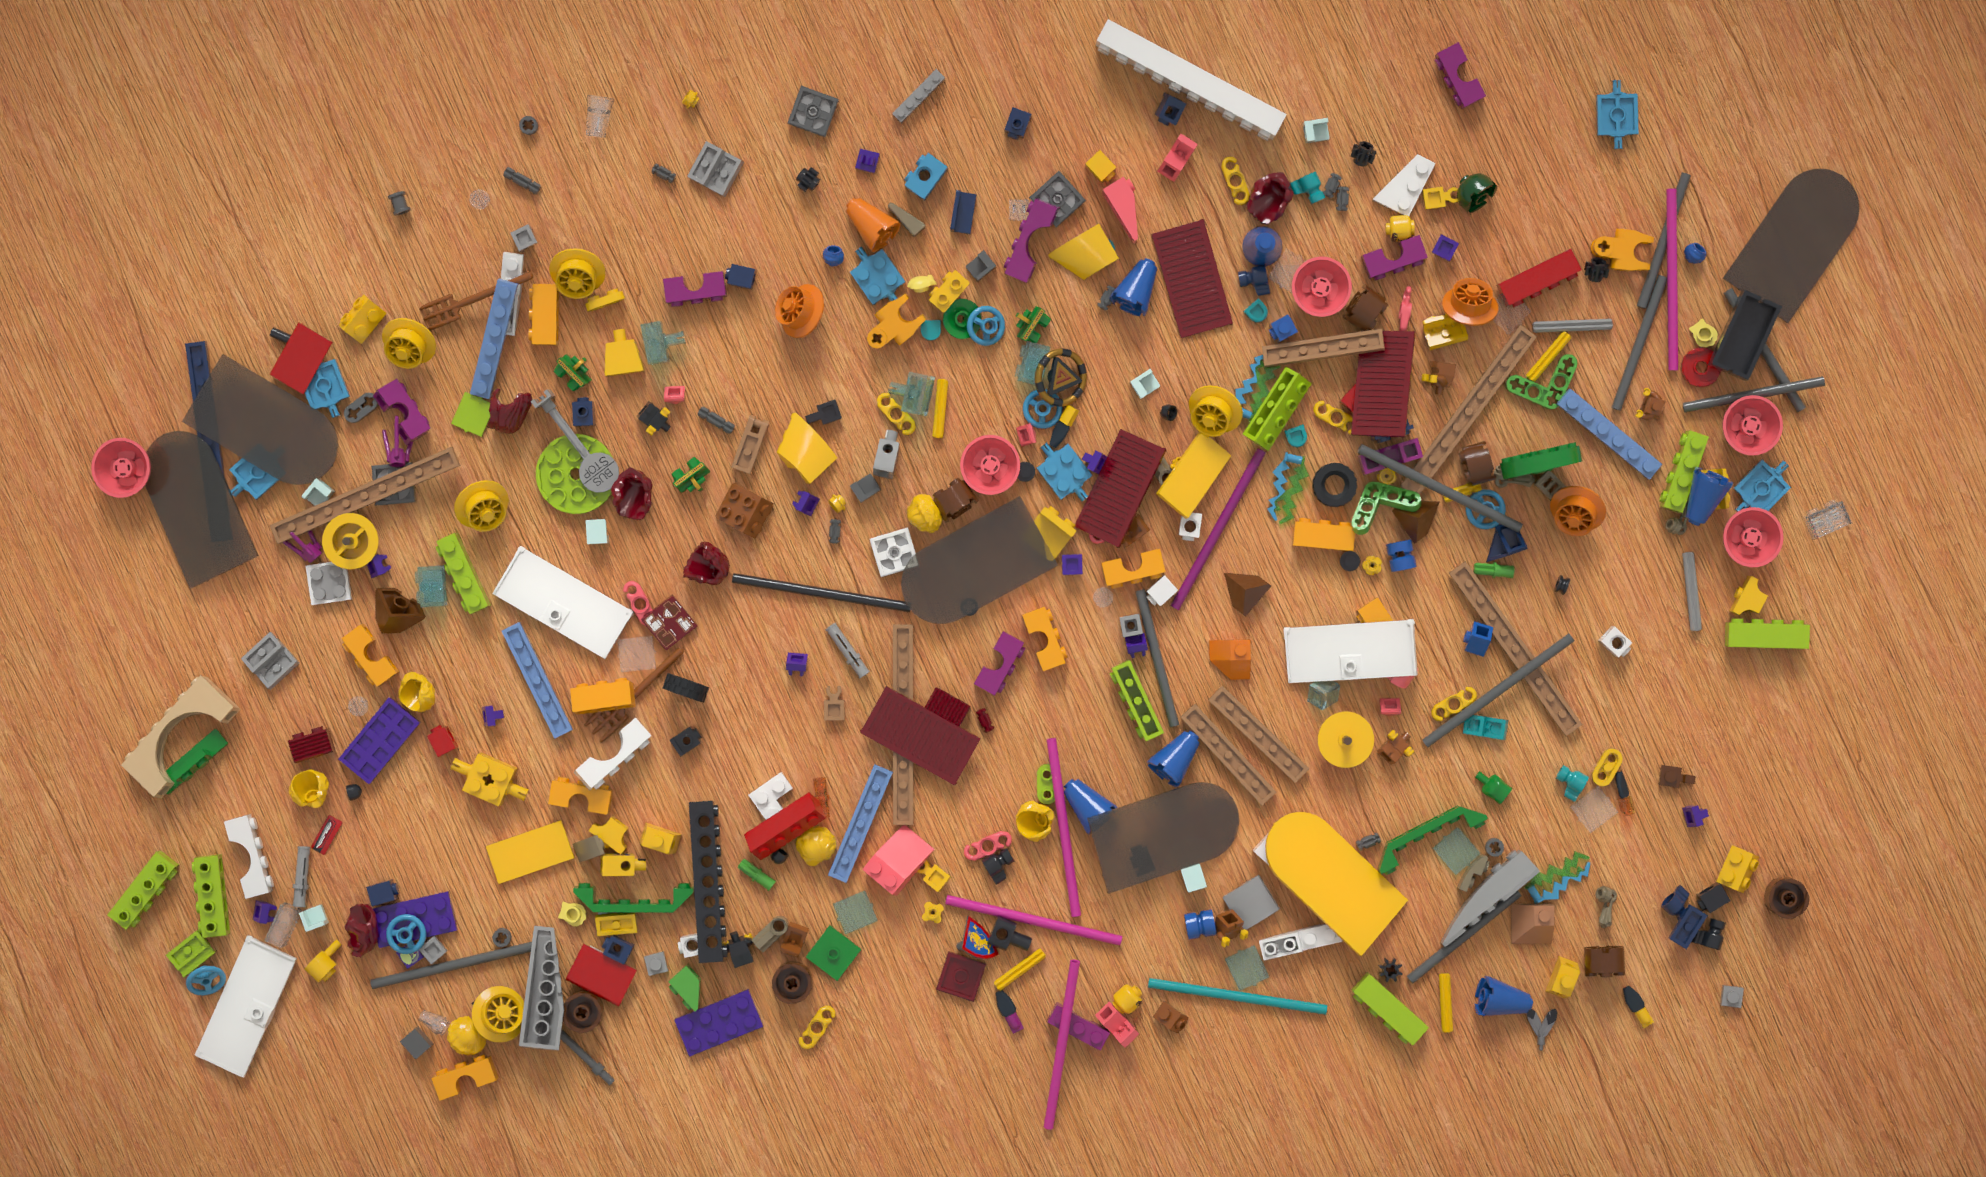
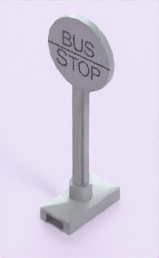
[531,389,619,492]

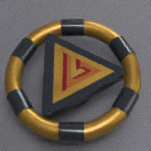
[1035,348,1087,407]

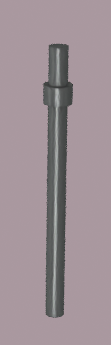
[561,1030,615,1086]

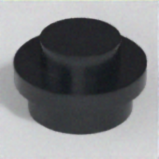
[1017,462,1035,482]
[1340,551,1360,571]

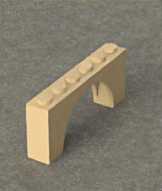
[121,675,240,799]

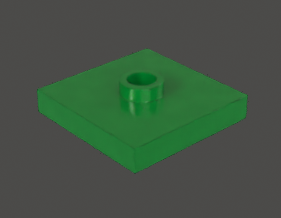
[806,925,862,981]

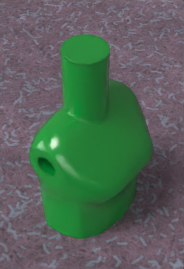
[1475,771,1513,805]

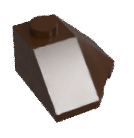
[375,588,426,633]

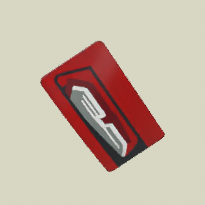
[311,815,342,855]

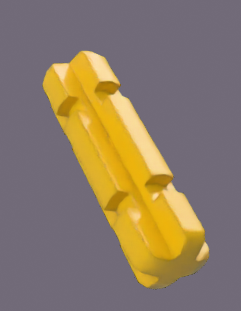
[1442,483,1482,503]

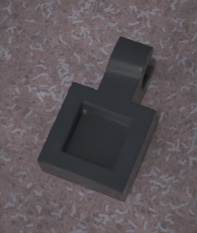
[805,399,842,425]

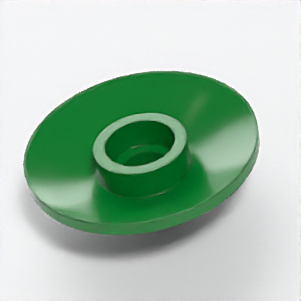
[943,299,982,339]

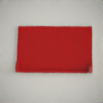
[270,322,333,395]
[565,943,637,1007]

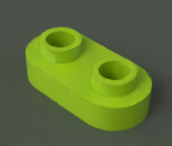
[1037,764,1055,804]

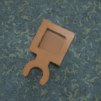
[824,686,845,721]

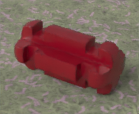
[976,708,994,733]

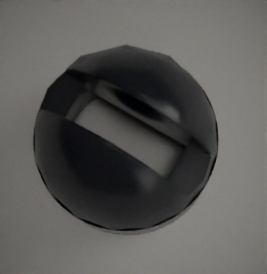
[1160,404,1177,421]
[346,784,362,801]
[771,848,789,864]

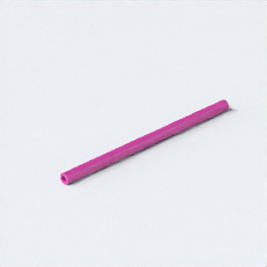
[1666,189,1678,370]
[1046,738,1081,917]
[945,895,1122,946]
[1043,959,1080,1130]

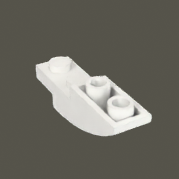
[501,252,524,336]
[1259,924,1343,960]

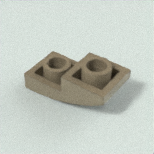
[572,835,605,862]
[1457,854,1490,892]

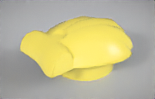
[907,275,937,293]
[1689,318,1718,347]
[558,901,586,927]

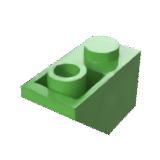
[668,964,701,1011]

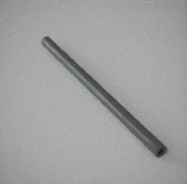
[1357,444,1523,532]
[1422,633,1575,747]
[370,941,532,989]

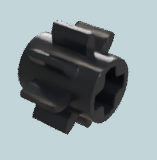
[1350,141,1376,167]
[796,167,821,192]
[1584,257,1609,282]
[1378,957,1403,982]

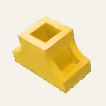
[1729,576,1768,615]
[589,816,629,855]

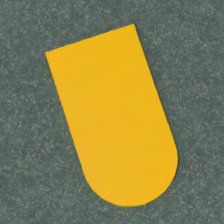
[1265,812,1408,956]

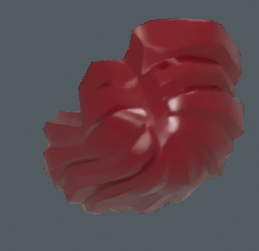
[1247,172,1293,225]
[487,388,533,434]
[611,467,653,521]
[344,904,379,958]

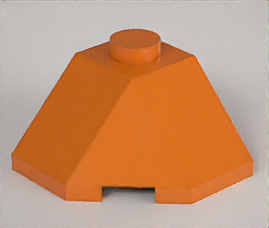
[1209,639,1251,680]

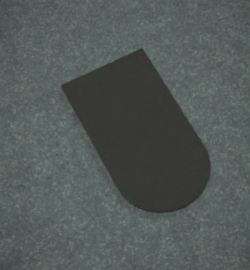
[1723,169,1859,323]
[182,354,338,485]
[145,431,259,589]
[901,496,1058,624]
[1087,782,1239,894]

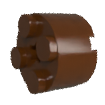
[1343,284,1388,331]
[1459,441,1496,486]
[932,478,979,523]
[1764,877,1809,919]
[1584,946,1625,977]
[772,961,813,1004]
[563,990,604,1033]

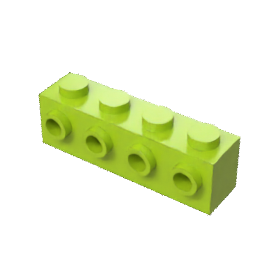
[1243,367,1312,451]
[1659,430,1709,513]
[436,533,491,614]
[1725,618,1810,649]
[1109,660,1164,741]
[107,850,179,930]
[192,854,230,938]
[1351,972,1429,1045]

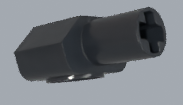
[987,916,1032,951]

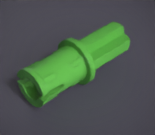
[1473,562,1514,578]
[738,859,776,891]

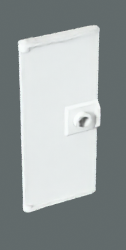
[492,546,634,659]
[1283,619,1418,683]
[195,935,297,1078]

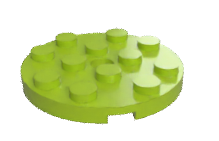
[536,434,613,514]

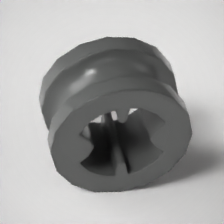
[519,116,538,135]
[1485,838,1504,857]
[492,928,512,947]

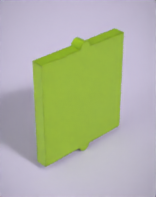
[451,392,490,437]

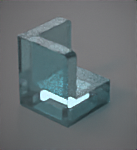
[1307,681,1340,710]

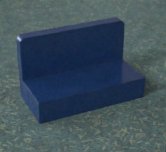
[950,190,976,234]
[1668,904,1708,950]

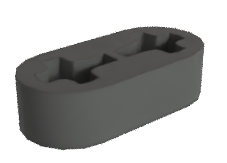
[344,393,379,423]

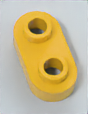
[585,288,625,312]
[1591,748,1623,786]

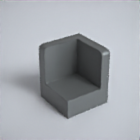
[966,250,996,282]
[850,474,881,503]
[400,1026,433,1059]

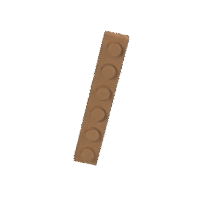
[1262,329,1385,368]
[1208,686,1309,783]
[1181,704,1276,805]

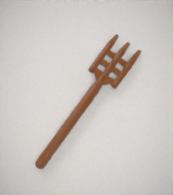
[419,272,533,331]
[584,647,684,742]

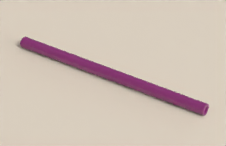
[1170,448,1266,610]

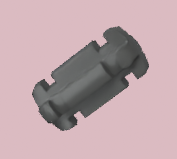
[651,164,676,183]
[1323,173,1342,198]
[1336,186,1349,211]
[1097,285,1115,310]
[829,519,841,544]
[1356,833,1381,851]

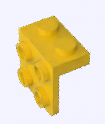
[1022,506,1076,561]

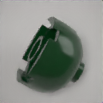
[1457,173,1498,213]

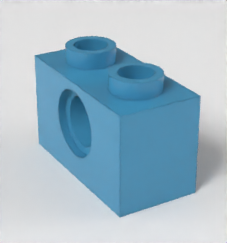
[904,153,948,201]

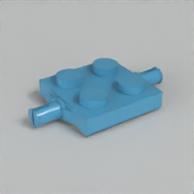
[1596,80,1639,149]
[850,247,906,305]
[305,359,350,418]
[229,443,287,500]
[1036,443,1093,502]
[1733,460,1791,512]

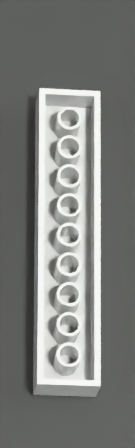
[1096,19,1287,141]

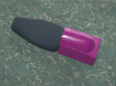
[995,990,1024,1034]

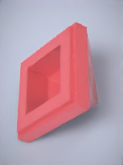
[664,386,685,404]
[1016,423,1036,447]
[1379,698,1401,716]

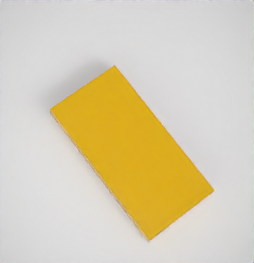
[1156,432,1231,519]
[486,820,575,884]

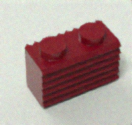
[925,687,971,727]
[288,726,336,763]

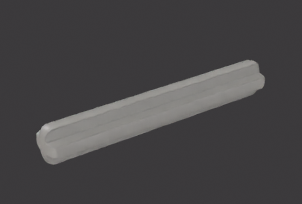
[1532,319,1613,333]
[1682,552,1702,631]

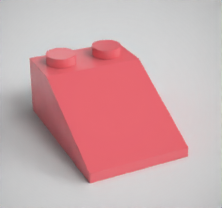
[1102,177,1138,244]
[862,825,935,896]

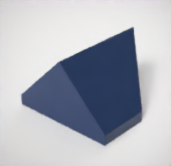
[1486,524,1528,562]

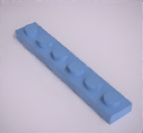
[470,278,518,399]
[1557,389,1662,480]
[502,622,573,739]
[828,764,893,883]

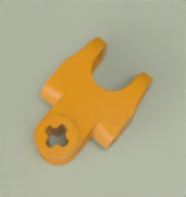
[1590,229,1654,272]
[867,293,927,348]

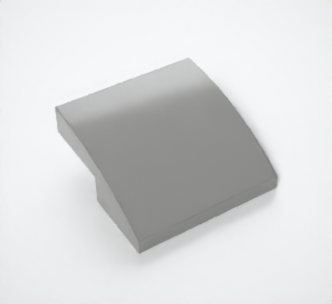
[687,141,744,197]
[241,632,300,690]
[1222,875,1280,930]

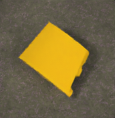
[1048,224,1119,280]
[776,413,838,484]

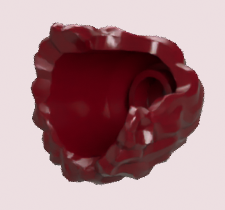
[683,542,730,585]

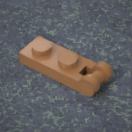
[731,415,769,474]

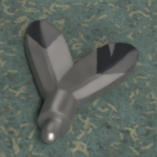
[1527,1009,1557,1051]

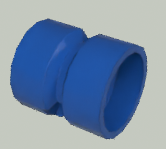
[1386,539,1417,572]
[1184,909,1216,940]

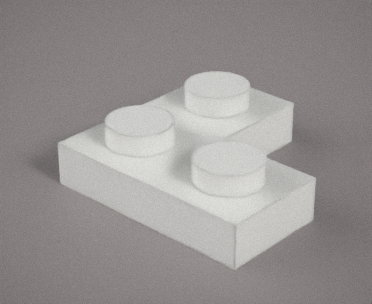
[749,772,793,820]

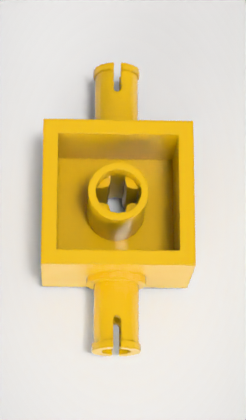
[450,752,529,806]

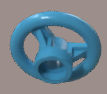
[967,306,1005,346]
[1023,389,1063,429]
[1466,489,1506,529]
[386,914,426,954]
[186,966,226,996]

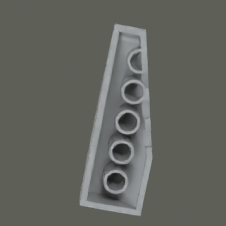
[1441,850,1540,947]
[519,926,564,1050]

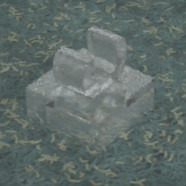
[1009,200,1029,220]

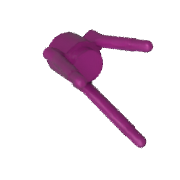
[382,416,413,468]
[283,530,322,563]

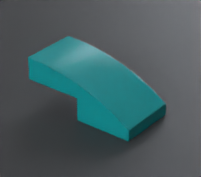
[1463,715,1509,740]

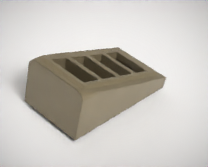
[888,203,926,237]
[1534,471,1566,501]

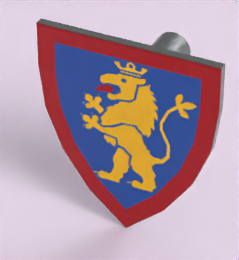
[956,916,999,959]

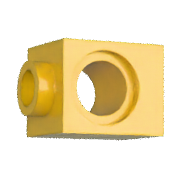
[1085,150,1116,183]

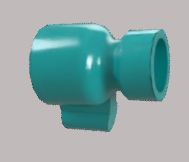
[1290,171,1326,204]
[1556,765,1589,802]

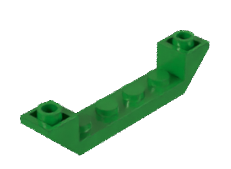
[1378,805,1488,875]
[573,883,694,913]

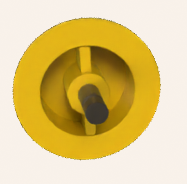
[322,513,379,569]

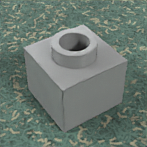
[1119,614,1143,637]

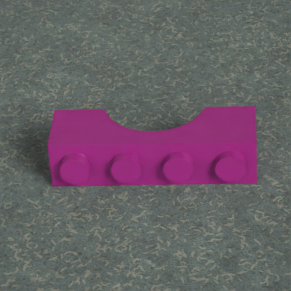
[1004,198,1060,283]

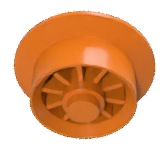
[1442,278,1498,326]
[775,284,824,338]
[1550,486,1606,536]

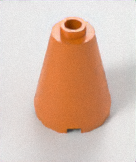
[846,198,901,253]

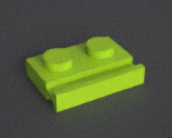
[166,930,216,978]

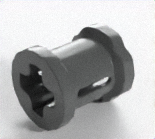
[387,191,411,216]

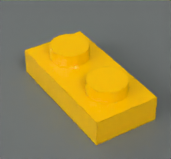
[595,912,638,936]

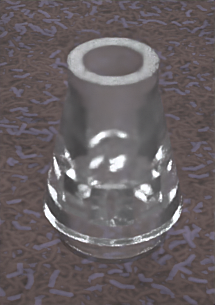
[418,1010,450,1036]

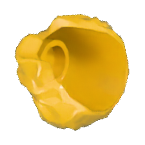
[907,494,943,533]
[398,672,435,712]
[288,769,329,808]
[1015,801,1055,842]
[795,826,837,866]
[447,1016,486,1055]

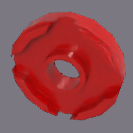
[1681,347,1721,387]

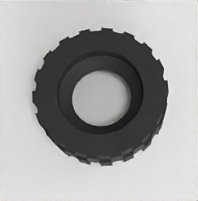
[1312,463,1357,507]
[662,673,709,703]

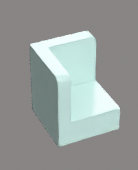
[1303,118,1329,143]
[1130,369,1160,399]
[301,478,335,506]
[586,519,609,544]
[1180,862,1207,892]
[299,904,329,932]

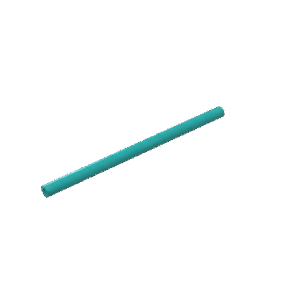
[1148,978,1327,1015]

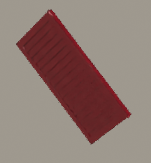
[1151,219,1233,338]
[1351,330,1415,438]
[1075,429,1166,548]
[860,686,981,786]

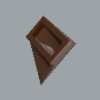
[1392,501,1440,544]
[1224,573,1271,617]

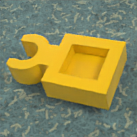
[1422,187,1458,210]
[917,860,951,892]

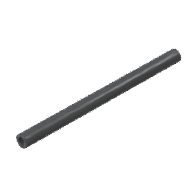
[1637,172,1691,309]
[1611,275,1667,411]
[1723,288,1806,412]
[1683,376,1825,413]
[1135,589,1179,727]
[1407,891,1522,983]

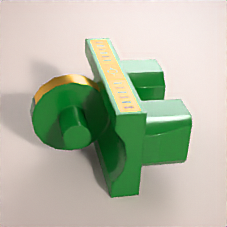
[1015,306,1051,344]
[554,354,592,391]
[672,457,710,493]

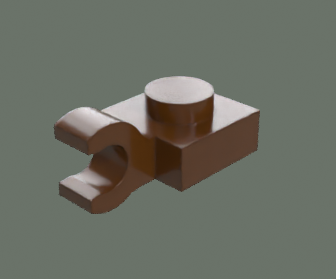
[1658,765,1696,788]

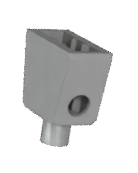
[873,430,900,479]

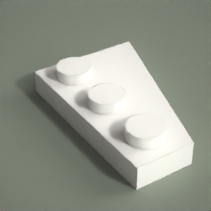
[1372,154,1436,216]

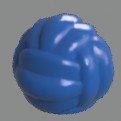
[1684,243,1706,264]
[823,245,844,267]

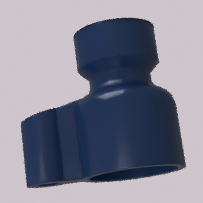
[1238,265,1270,296]
[1661,885,1689,921]

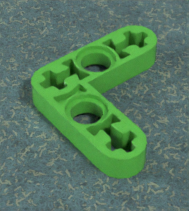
[1505,354,1578,409]
[1351,482,1421,535]

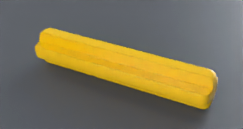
[1526,331,1571,382]
[932,379,948,438]
[994,949,1046,991]
[1439,973,1453,1033]

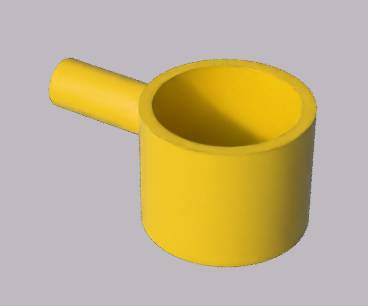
[304,940,342,983]

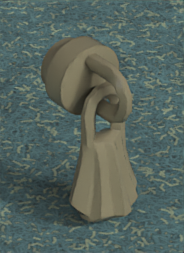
[1494,465,1535,488]
[1665,498,1689,535]
[1595,886,1617,928]

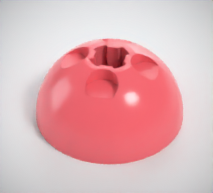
[1292,257,1352,317]
[1722,395,1783,455]
[960,435,1020,495]
[91,438,151,498]
[1723,507,1783,567]

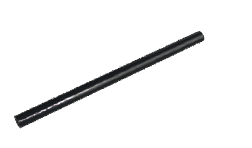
[732,573,911,612]

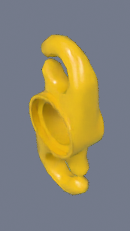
[1221,156,1250,205]
[876,393,916,435]
[1313,401,1353,435]
[1431,687,1477,722]
[798,1005,836,1049]

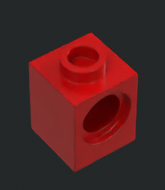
[427,725,458,757]

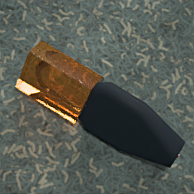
[1615,771,1635,817]

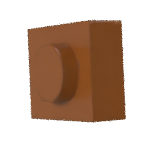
[1122,514,1150,547]
[780,922,809,957]
[1153,1001,1189,1033]

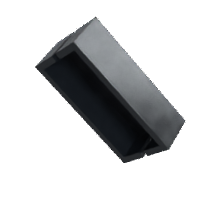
[1708,290,1782,381]

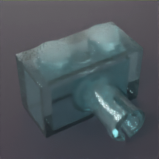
[640,321,686,365]
[1015,341,1050,385]
[888,372,935,416]
[415,565,448,607]

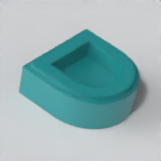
[1243,298,1268,322]
[921,320,941,341]
[1284,424,1307,447]

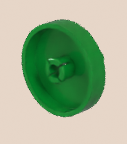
[1500,442,1583,479]

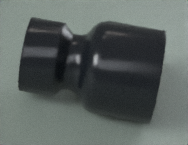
[981,848,1015,885]
[1692,918,1726,950]

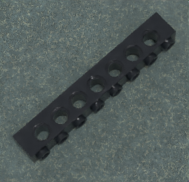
[689,801,728,963]

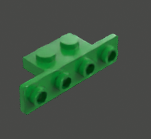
[166,729,228,795]

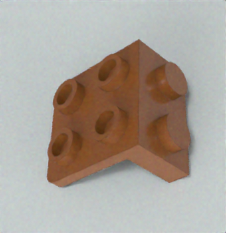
[716,483,774,539]

